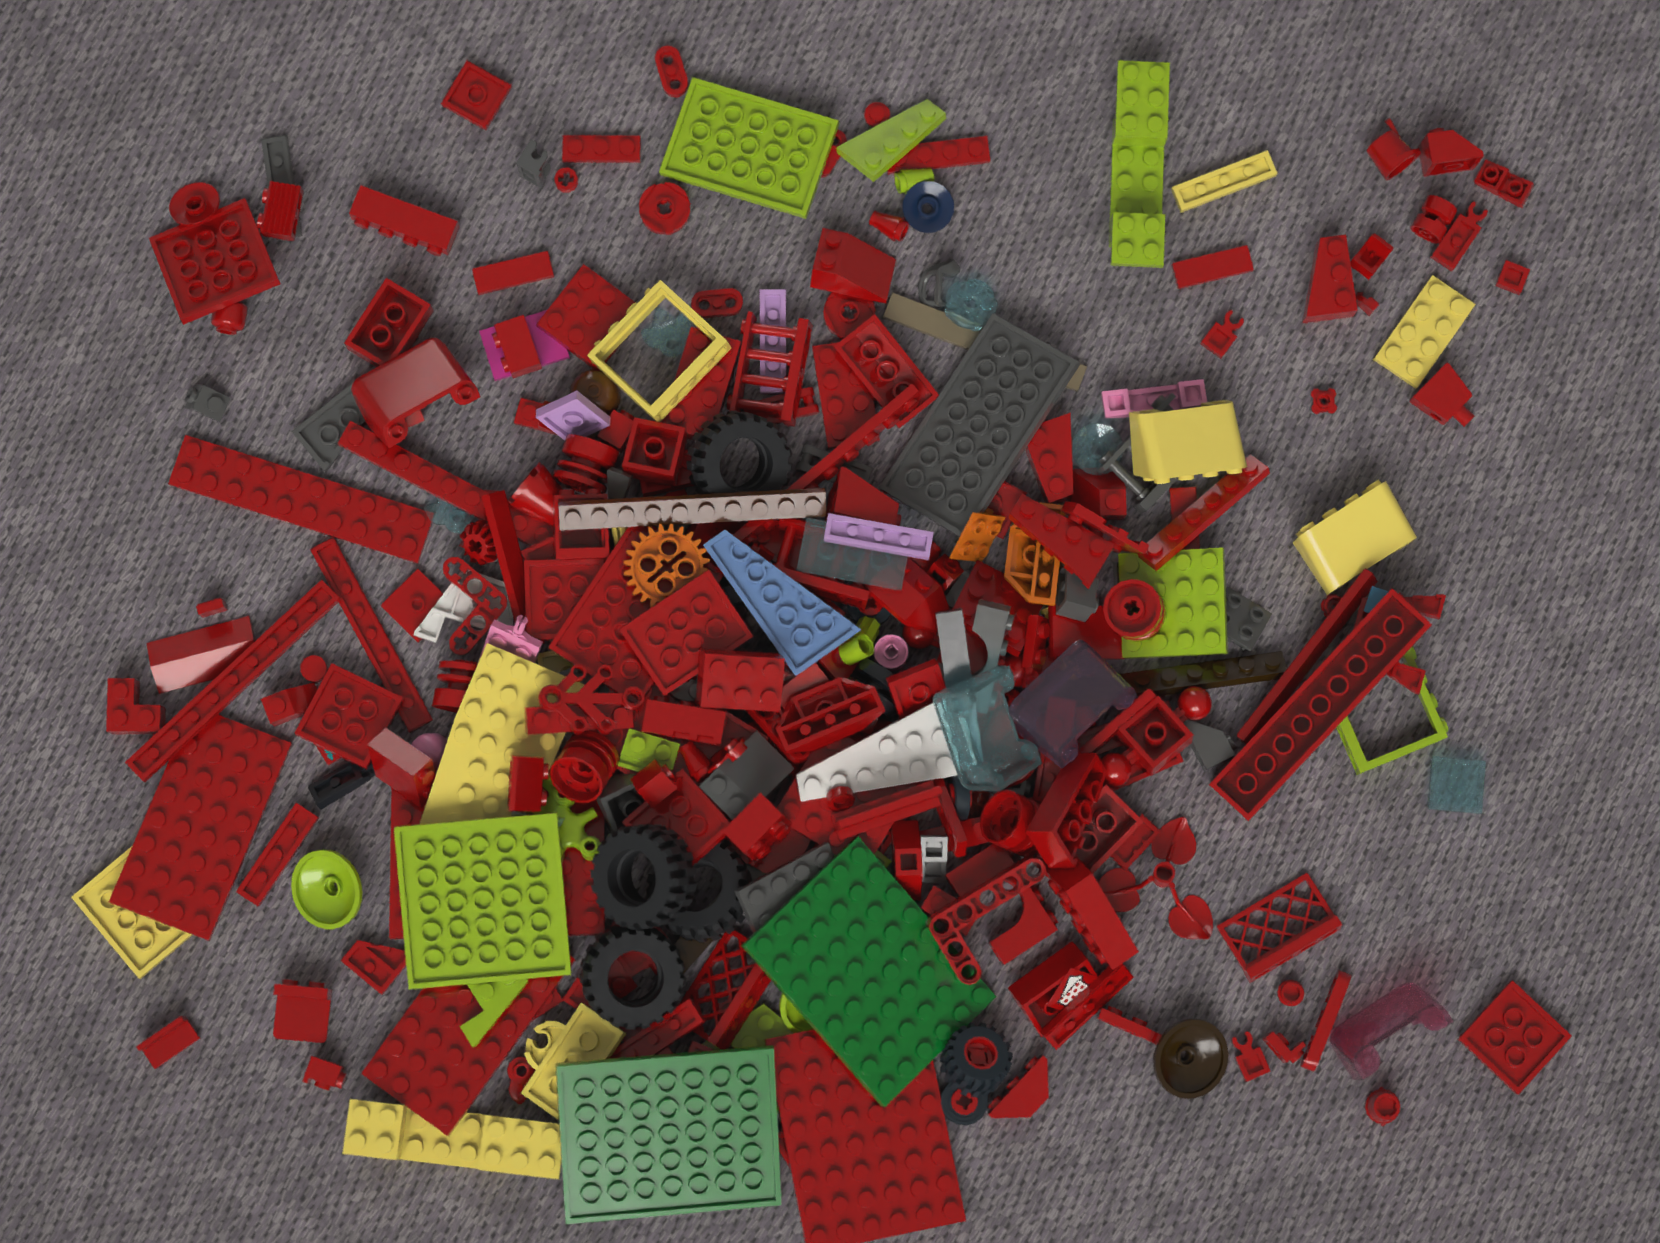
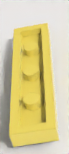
[1171,150,1278,213]

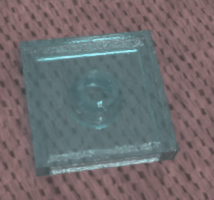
[1428,756,1486,814]

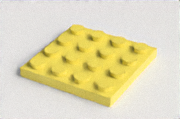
[71,846,192,979]

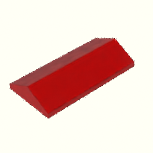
[834,314,939,428]
[146,616,256,694]

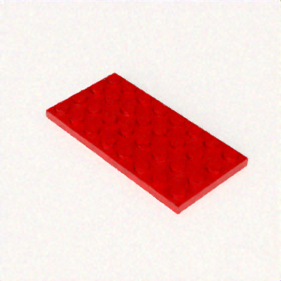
[109,715,292,942]
[361,956,576,1137]

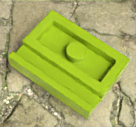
[617,728,680,772]

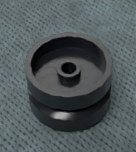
[848,658,896,720]

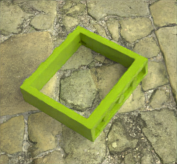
[1337,647,1449,775]

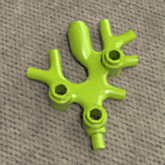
[526,758,600,862]

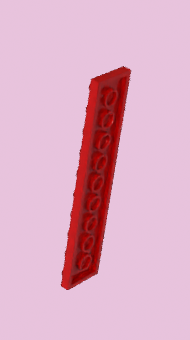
[168,435,435,564]

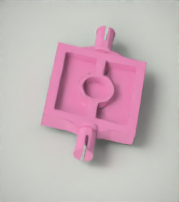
[478,615,543,663]

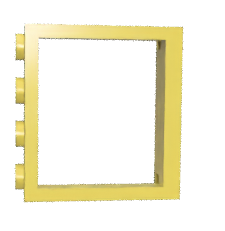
[587,280,731,422]

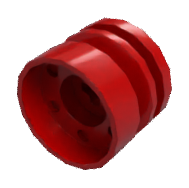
[553,434,619,494]
[432,660,478,713]
[550,731,619,803]
[980,789,1041,857]

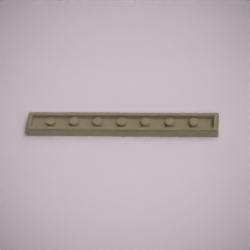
[883,292,1087,392]

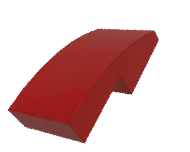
[1474,159,1534,208]

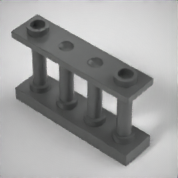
[1096,393,1178,514]

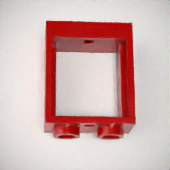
[553,489,609,559]

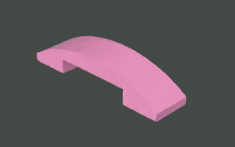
[1101,379,1207,418]

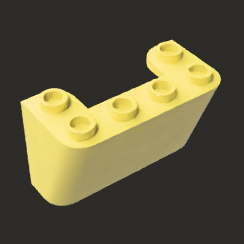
[1129,400,1247,484]
[1293,480,1417,595]

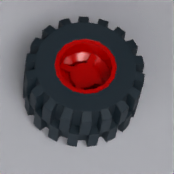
[939,1022,1013,1097]

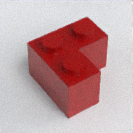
[106,678,166,734]

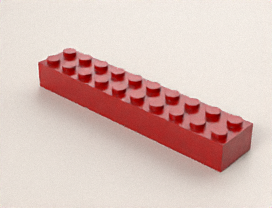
[1209,588,1432,821]

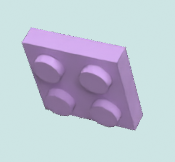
[536,391,611,440]

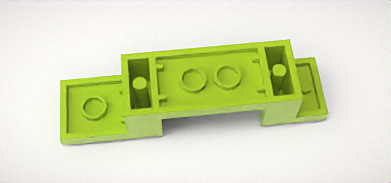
[1109,60,1170,268]

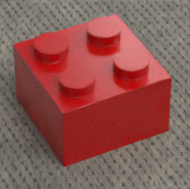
[622,417,688,487]
[722,793,792,862]

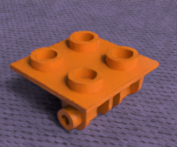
[949,508,1005,562]

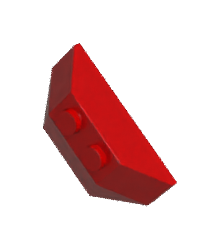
[857,552,950,634]
[775,677,885,753]

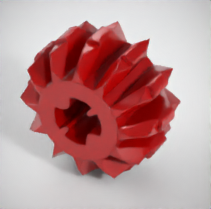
[459,519,498,566]

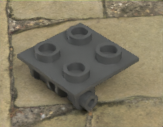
[1226,586,1272,652]

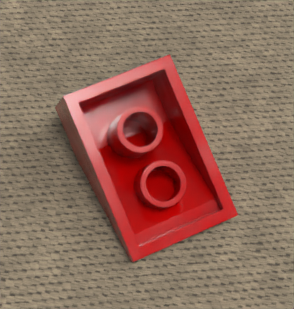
[810,228,896,304]

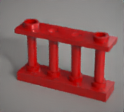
[727,311,813,427]
[773,518,881,609]

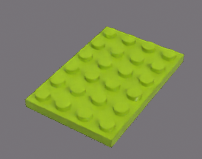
[659,77,840,219]

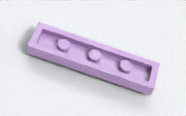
[760,289,786,394]
[823,513,934,560]

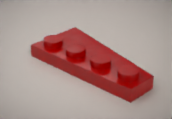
[1008,494,1115,589]

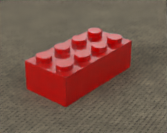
[661,327,742,441]
[1032,783,1144,879]
[1046,856,1139,970]

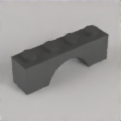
[971,599,1014,714]

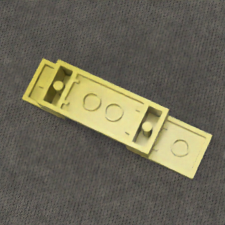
[342,1099,562,1179]

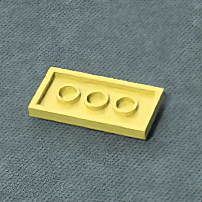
[1373,275,1476,389]

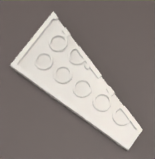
[796,695,959,801]

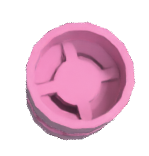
[873,634,909,672]

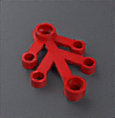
[538,664,644,735]

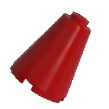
[507,462,563,531]

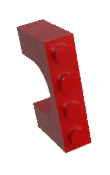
[945,844,1058,965]

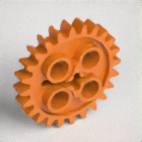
[624,524,710,608]

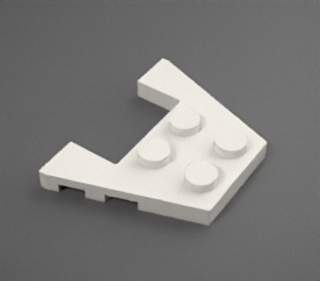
[413,571,513,643]

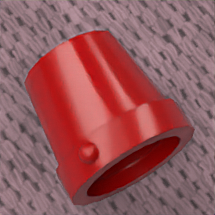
[1365,1087,1400,1127]

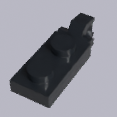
[308,761,375,810]

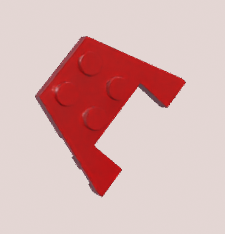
[1353,594,1446,695]

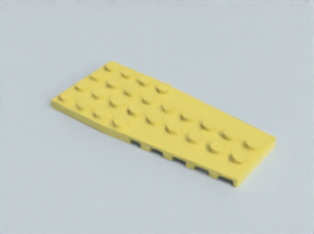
[420,643,585,824]

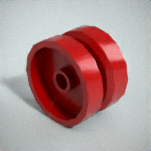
[1103,579,1166,642]

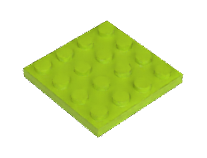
[1118,547,1228,659]

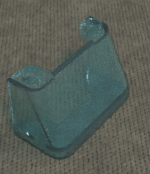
[933,666,1042,792]

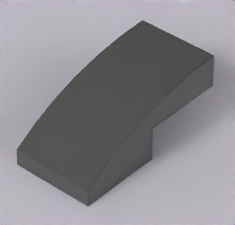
[920,835,948,883]

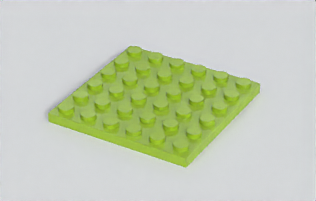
[394,812,572,989]

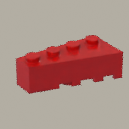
[1026,753,1107,869]

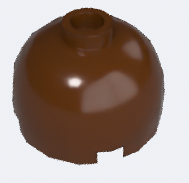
[569,369,621,416]

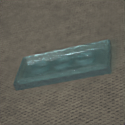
[797,518,908,591]

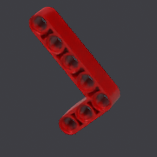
[927,856,1046,985]

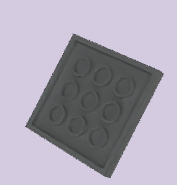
[735,842,835,934]

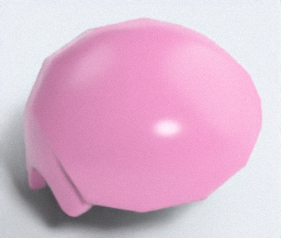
[411,733,447,772]

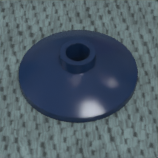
[902,181,954,233]

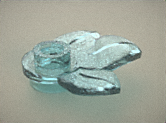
[641,308,692,358]
[424,498,471,533]

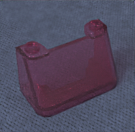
[1329,982,1454,1080]

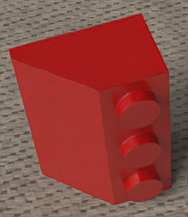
[1008,941,1098,1038]

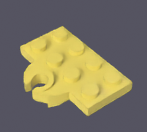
[521,1003,626,1120]

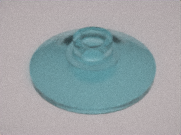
[1072,423,1123,475]

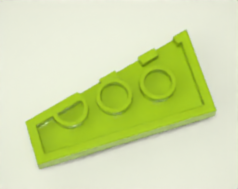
[836,99,946,182]

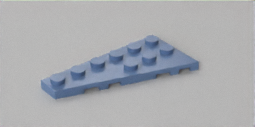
[703,530,861,676]

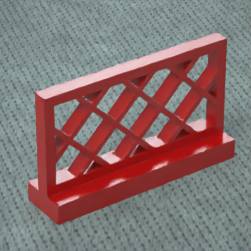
[831,780,943,841]
[1216,873,1342,983]
[678,930,771,1050]

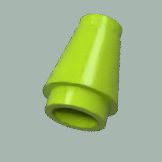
[894,168,934,194]

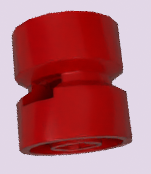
[1410,195,1458,244]

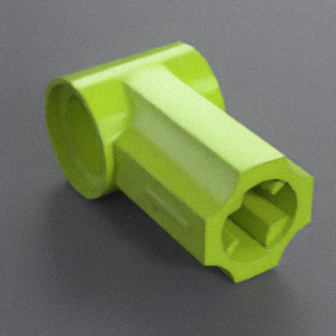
[839,616,880,665]

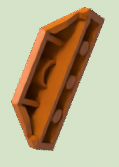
[1004,502,1065,606]

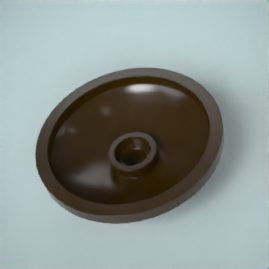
[1153,1018,1229,1099]

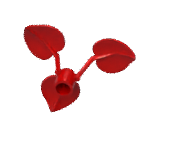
[1098,817,1213,940]

